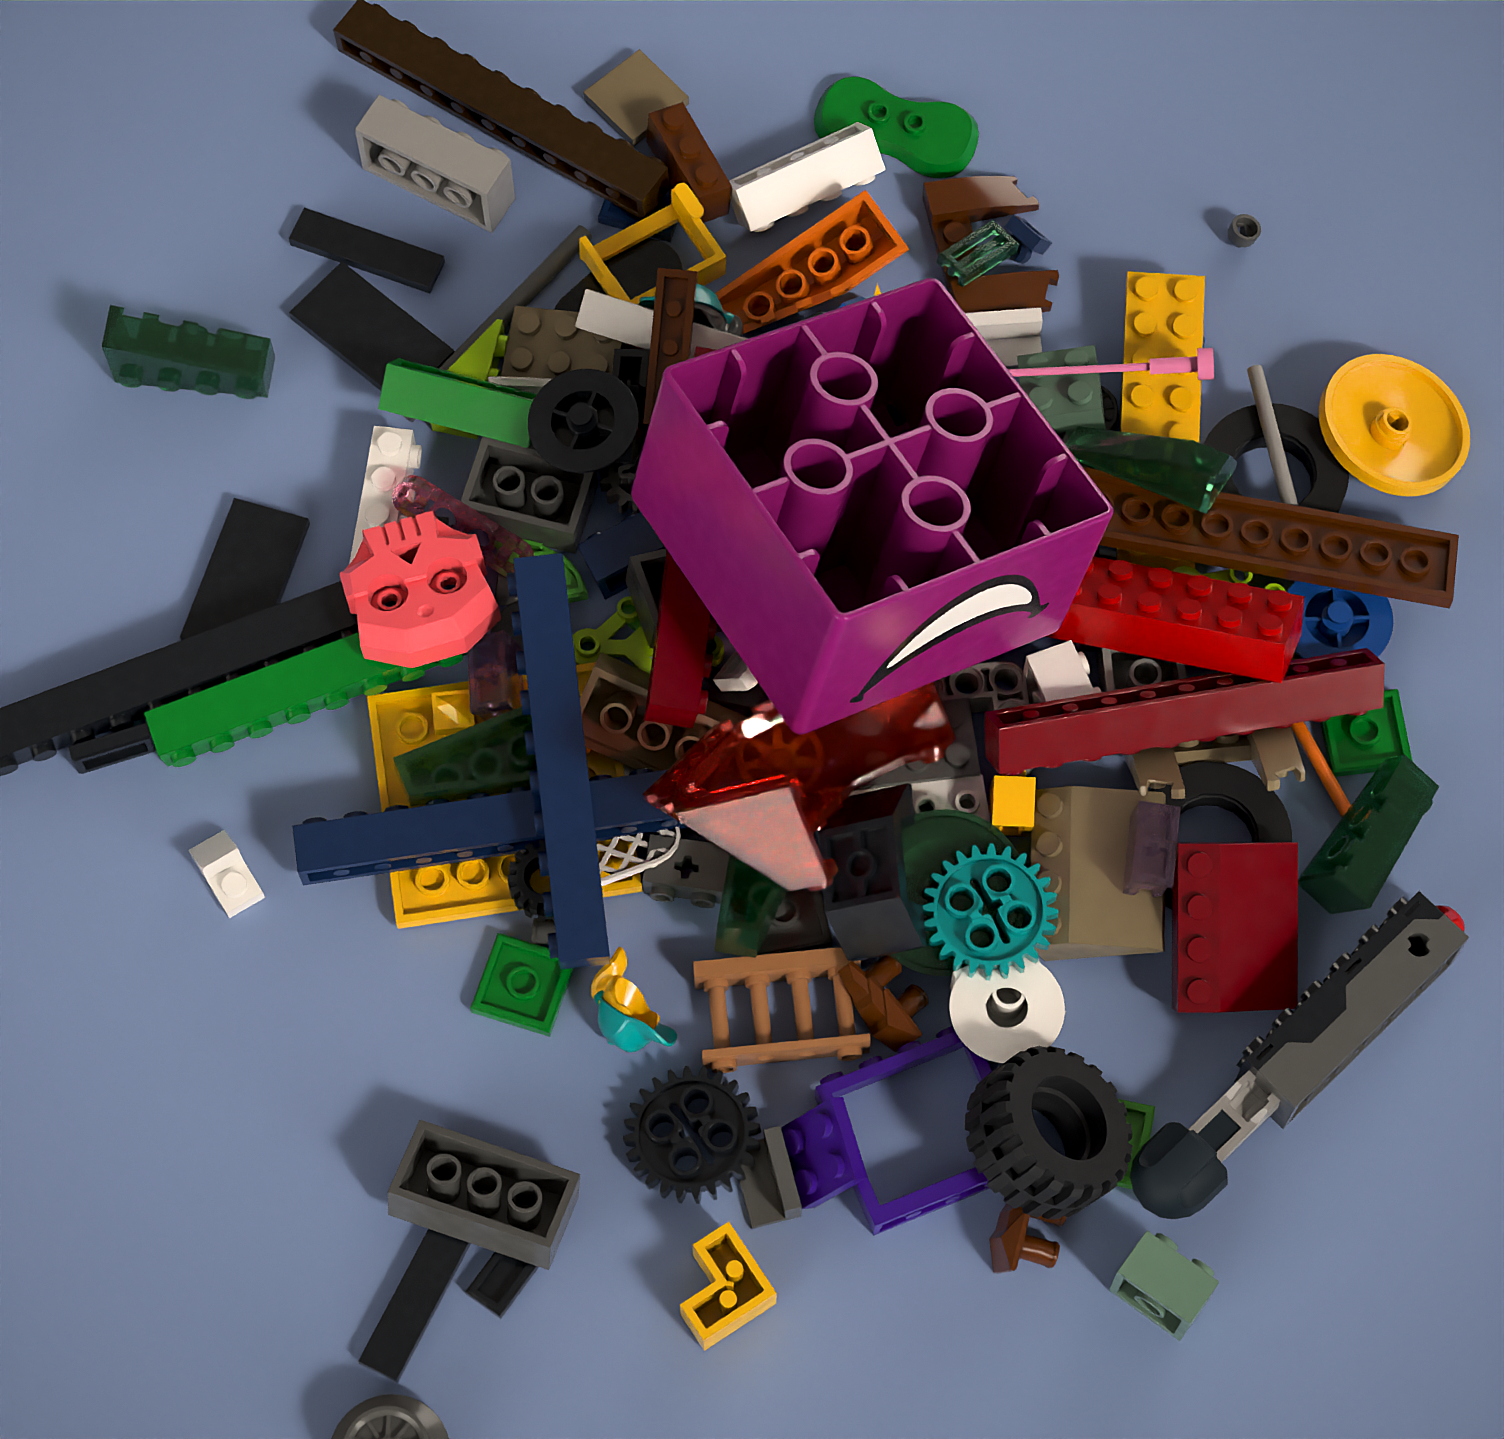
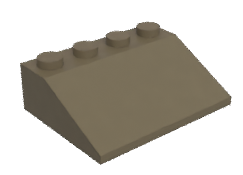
[1031,786,1166,961]

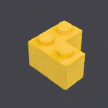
[680,1221,777,1351]

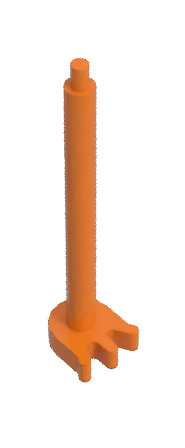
[1290,722,1357,827]

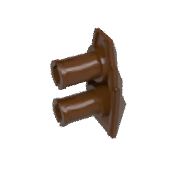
[838,954,929,1052]
[989,1203,1067,1274]

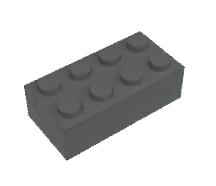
[388,1120,580,1270]

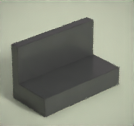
[739,1126,802,1229]

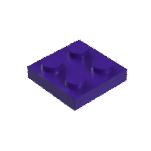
[781,1097,868,1209]

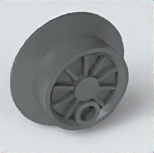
[331,1394,449,1439]

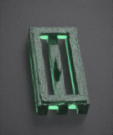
[936,220,1019,287]

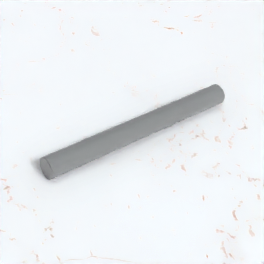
[1247,365,1298,506]

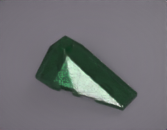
[1065,426,1237,513]

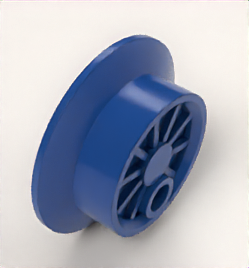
[1287,581,1394,659]

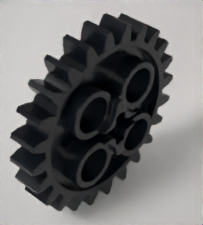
[623,1066,761,1204]

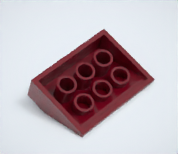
[1172,842,1298,1013]

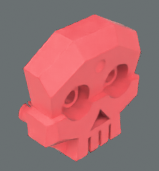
[339,510,501,668]

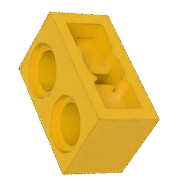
[987,770,1036,837]

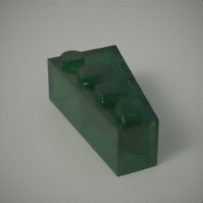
[102,305,275,399]
[1298,754,1440,914]

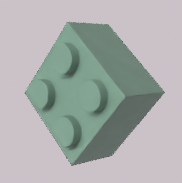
[1017,345,1106,440]
[1109,1231,1219,1341]

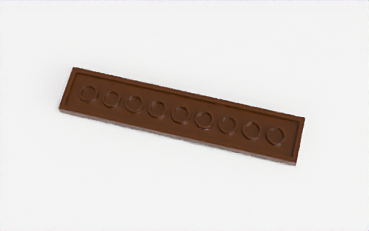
[1083,467,1459,609]

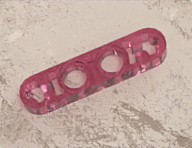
[391,475,534,577]

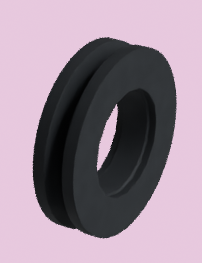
[1198,403,1349,513]
[1150,762,1292,910]

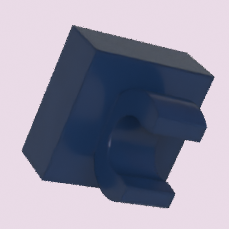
[1001,215,1052,264]

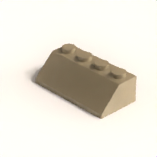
[580,652,749,803]

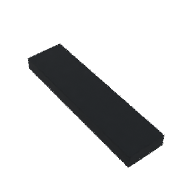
[289,208,445,294]
[358,1229,471,1383]

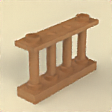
[693,947,871,1073]

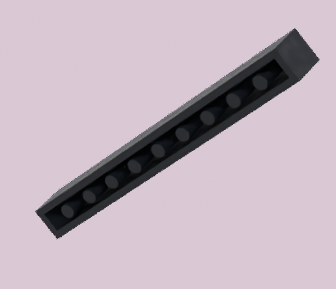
[0,581,359,776]

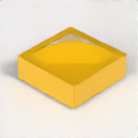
[431,689,476,736]

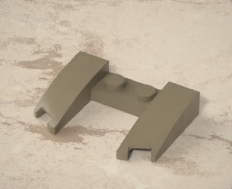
[1123,727,1305,799]

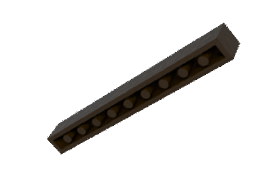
[333,0,670,220]

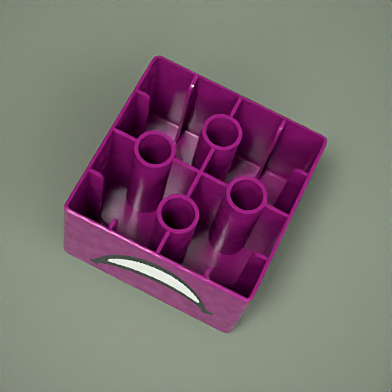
[631,278,1113,734]

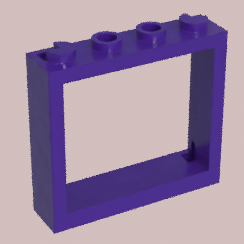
[815,1026,992,1236]

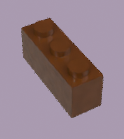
[646,102,732,223]

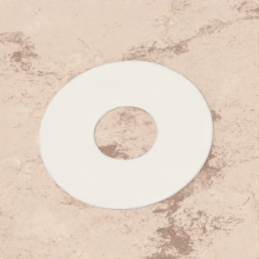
[949,958,1065,1063]

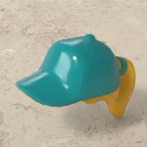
[591,946,677,1052]

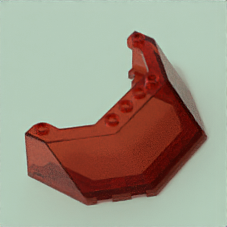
[643,682,956,892]

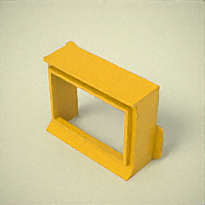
[579,183,726,305]

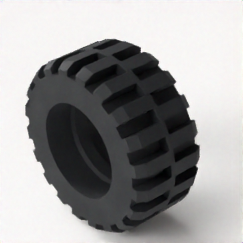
[965,1046,1133,1219]

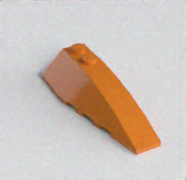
[715,190,909,334]

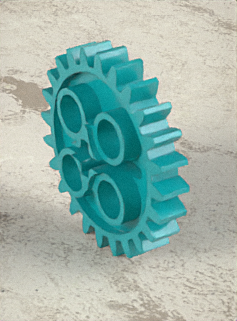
[922,843,1059,981]

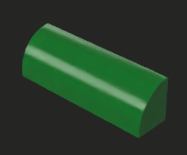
[378,358,537,448]

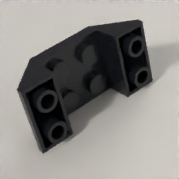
[818,783,927,962]

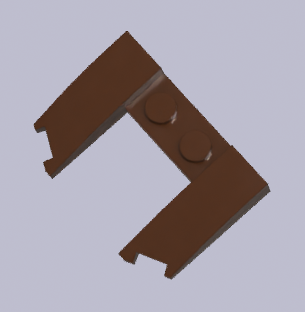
[922,176,1059,313]

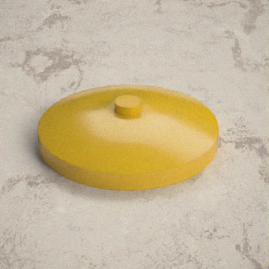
[1319,354,1470,497]

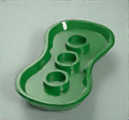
[814,77,979,178]

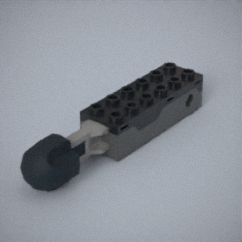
[1130,891,1469,1219]

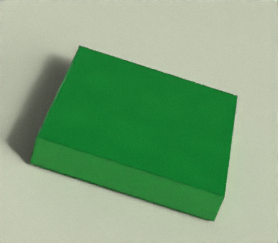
[1320,689,1413,777]
[470,933,574,1037]

